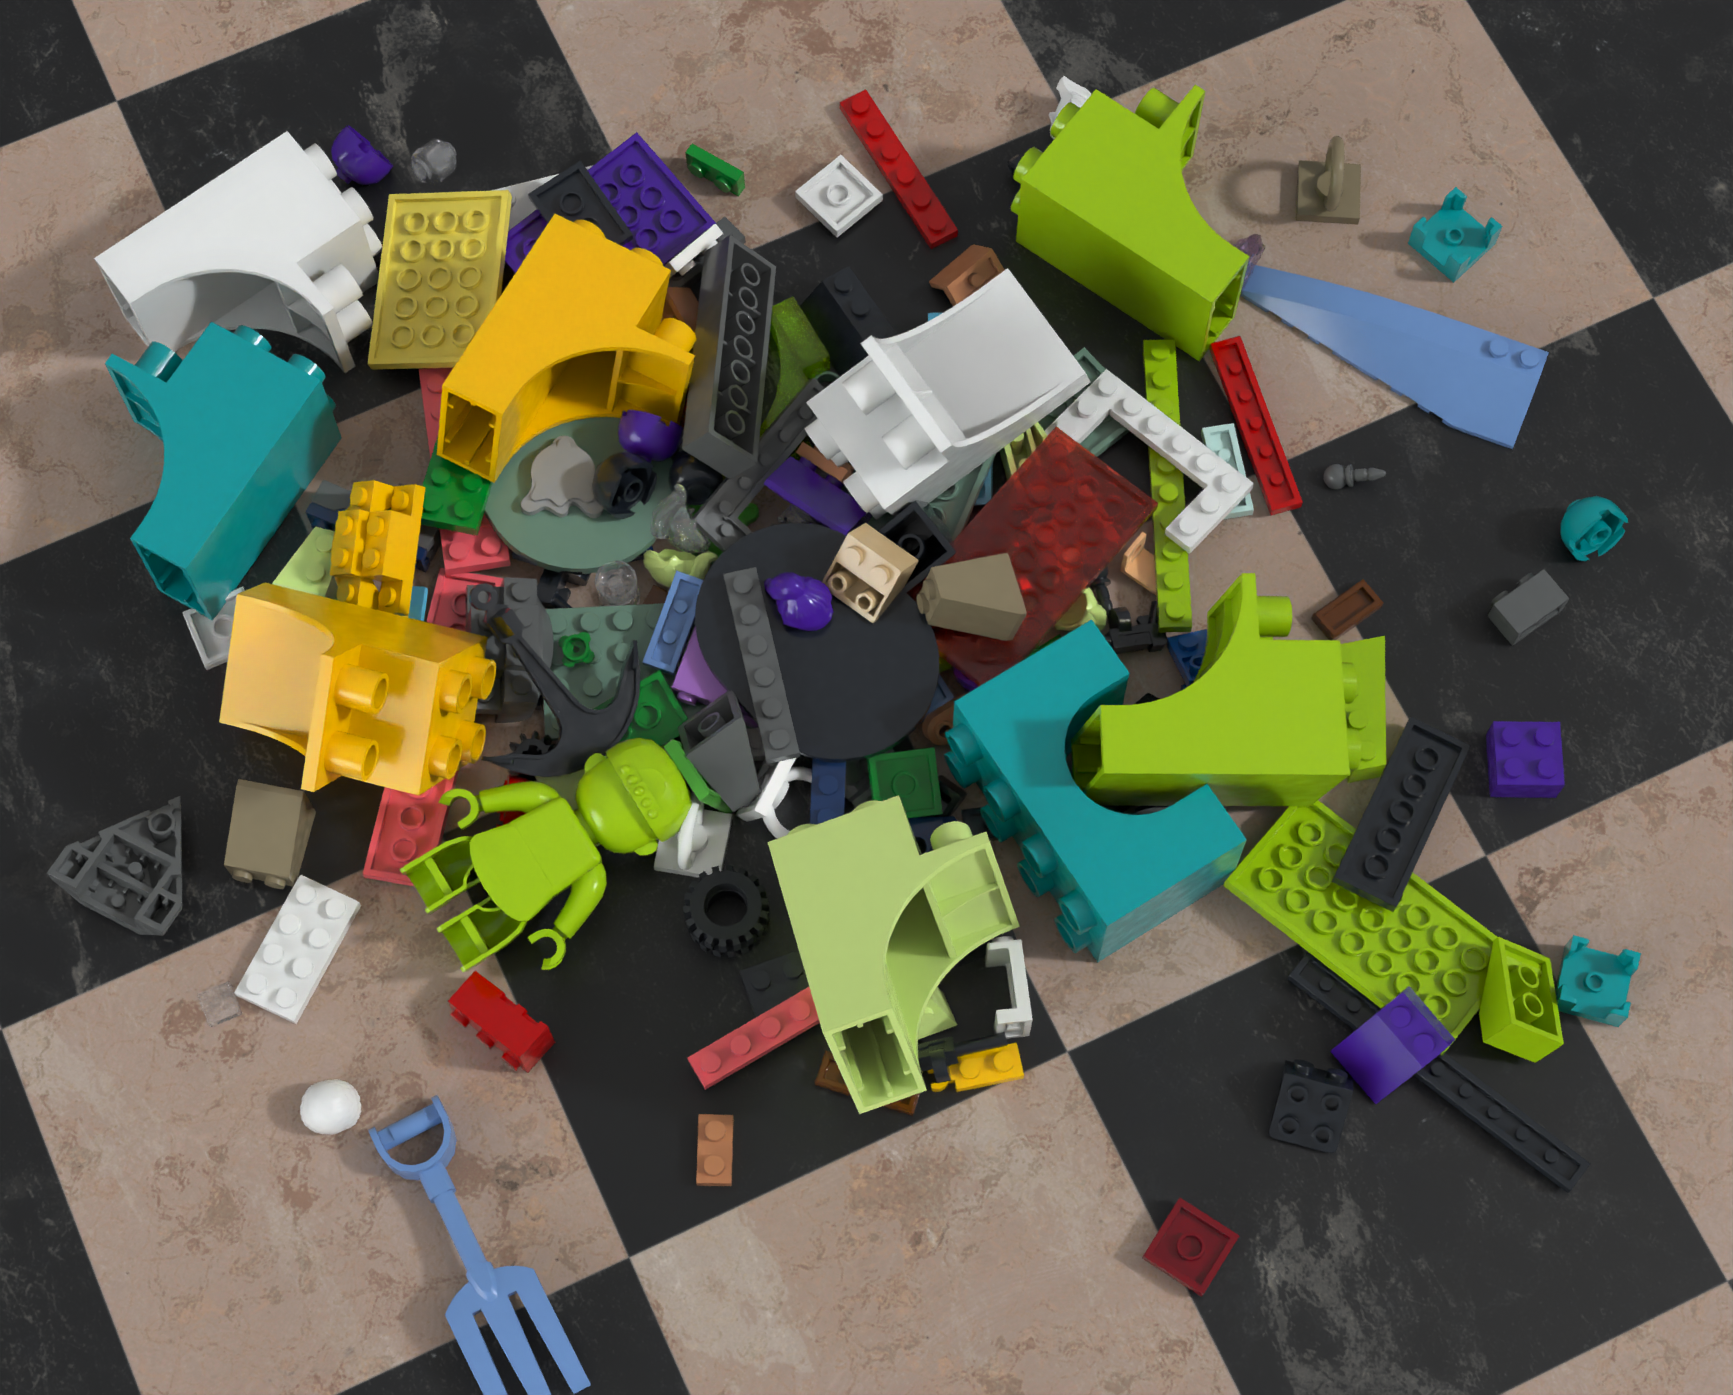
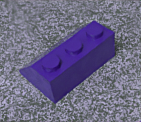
[764,456,872,536]

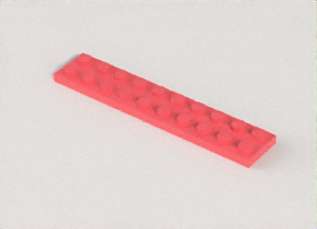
[363,568,503,887]

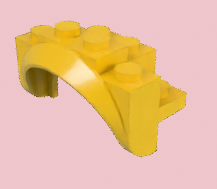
[330,480,426,617]

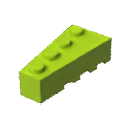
[1340,636,1386,783]

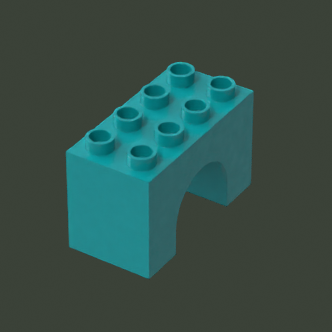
[944,620,1247,963]

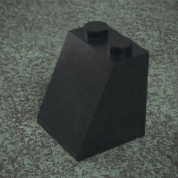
[878,500,957,593]

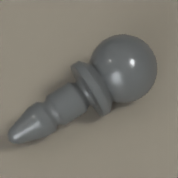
[1323,464,1386,490]

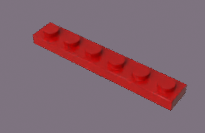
[840,89,958,249]
[1209,336,1303,516]

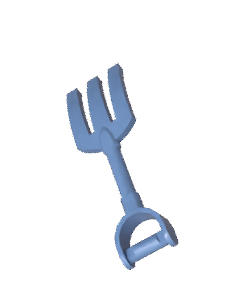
[368,1095,591,1395]

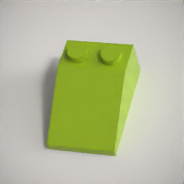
[1479,937,1564,1063]

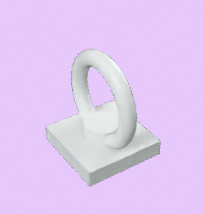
[736,758,812,839]
[654,791,733,877]

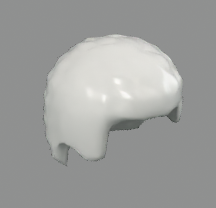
[300,1079,361,1135]

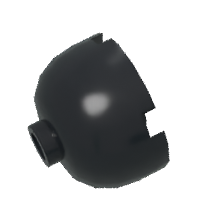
[592,452,657,519]

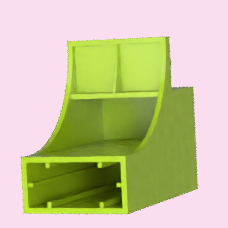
[1011,84,1250,362]
[1071,573,1362,806]

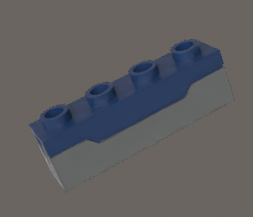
[305,480,441,573]

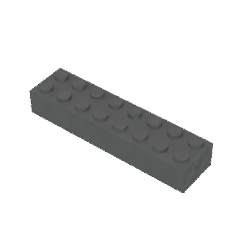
[682,235,776,480]

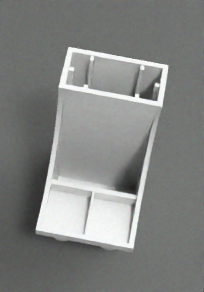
[94,131,382,373]
[804,268,1091,520]

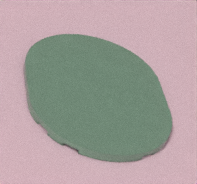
[484,417,675,574]

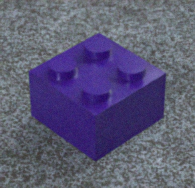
[1486,721,1565,798]

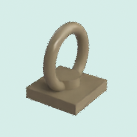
[1296,136,1361,225]

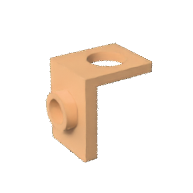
[1120,532,1156,595]

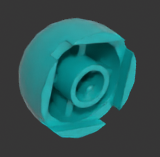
[1560,496,1628,561]

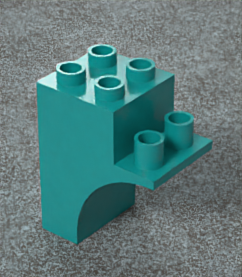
[105,322,342,620]

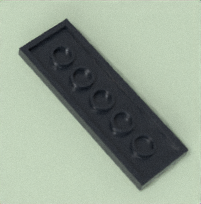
[1331,716,1471,912]

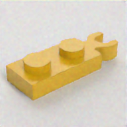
[927,1043,1024,1092]

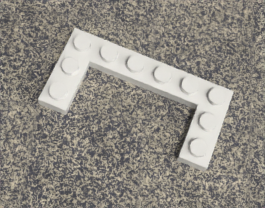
[1045,369,1254,554]

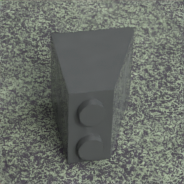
[678,690,761,812]

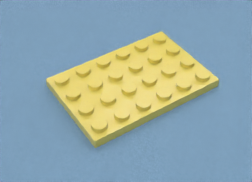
[368,190,512,370]

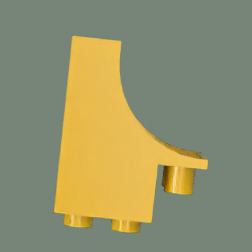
[437,214,696,483]
[219,583,496,796]

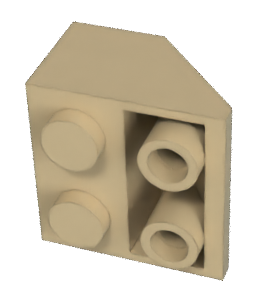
[822,523,919,623]

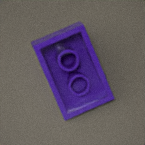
[1330,986,1455,1104]

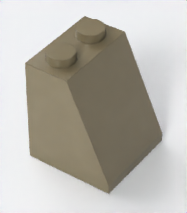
[917,553,1027,641]
[224,779,316,889]

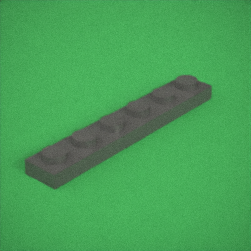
[723,567,800,764]

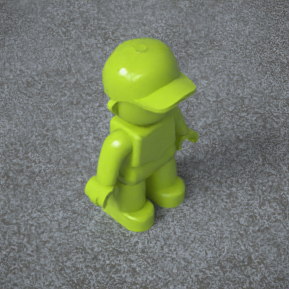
[399,738,692,973]

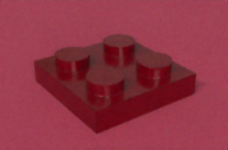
[1142,1197,1239,1297]

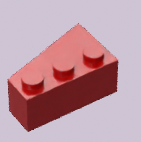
[448,971,555,1073]

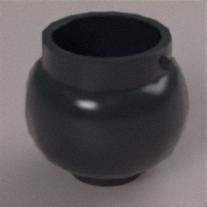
[668,450,723,505]

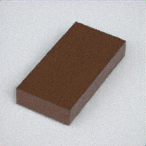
[1311,579,1384,640]

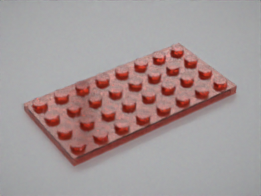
[907,426,1158,686]

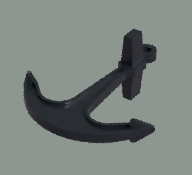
[469,583,640,777]

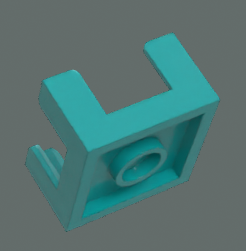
[1408,187,1503,283]
[1555,935,1641,1027]

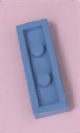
[643,571,703,675]

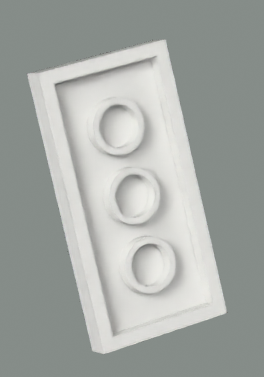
[234,875,361,1024]

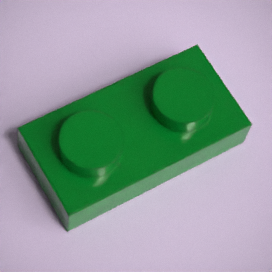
[685,143,745,197]

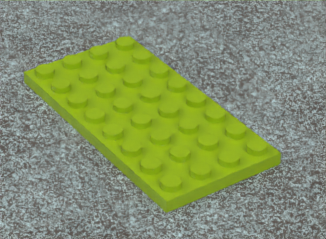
[1223,800,1497,1056]

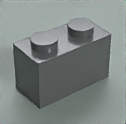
[1487,569,1569,646]

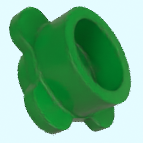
[558,632,595,668]

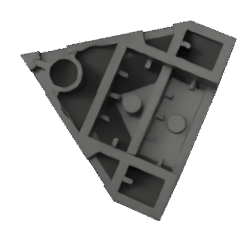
[47,796,182,936]

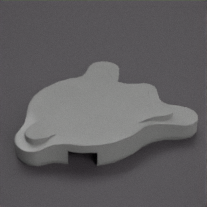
[521,436,603,518]

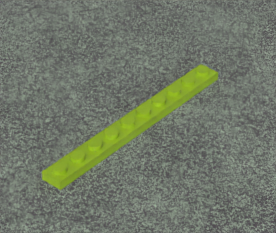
[1142,340,1192,633]

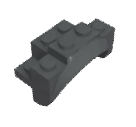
[466,577,553,723]

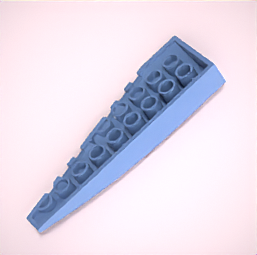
[1240,264,1549,449]

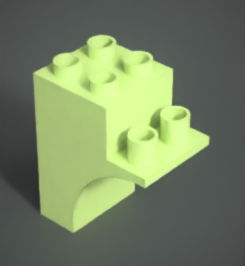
[768,795,1020,1114]

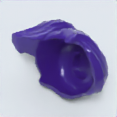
[764,572,833,631]

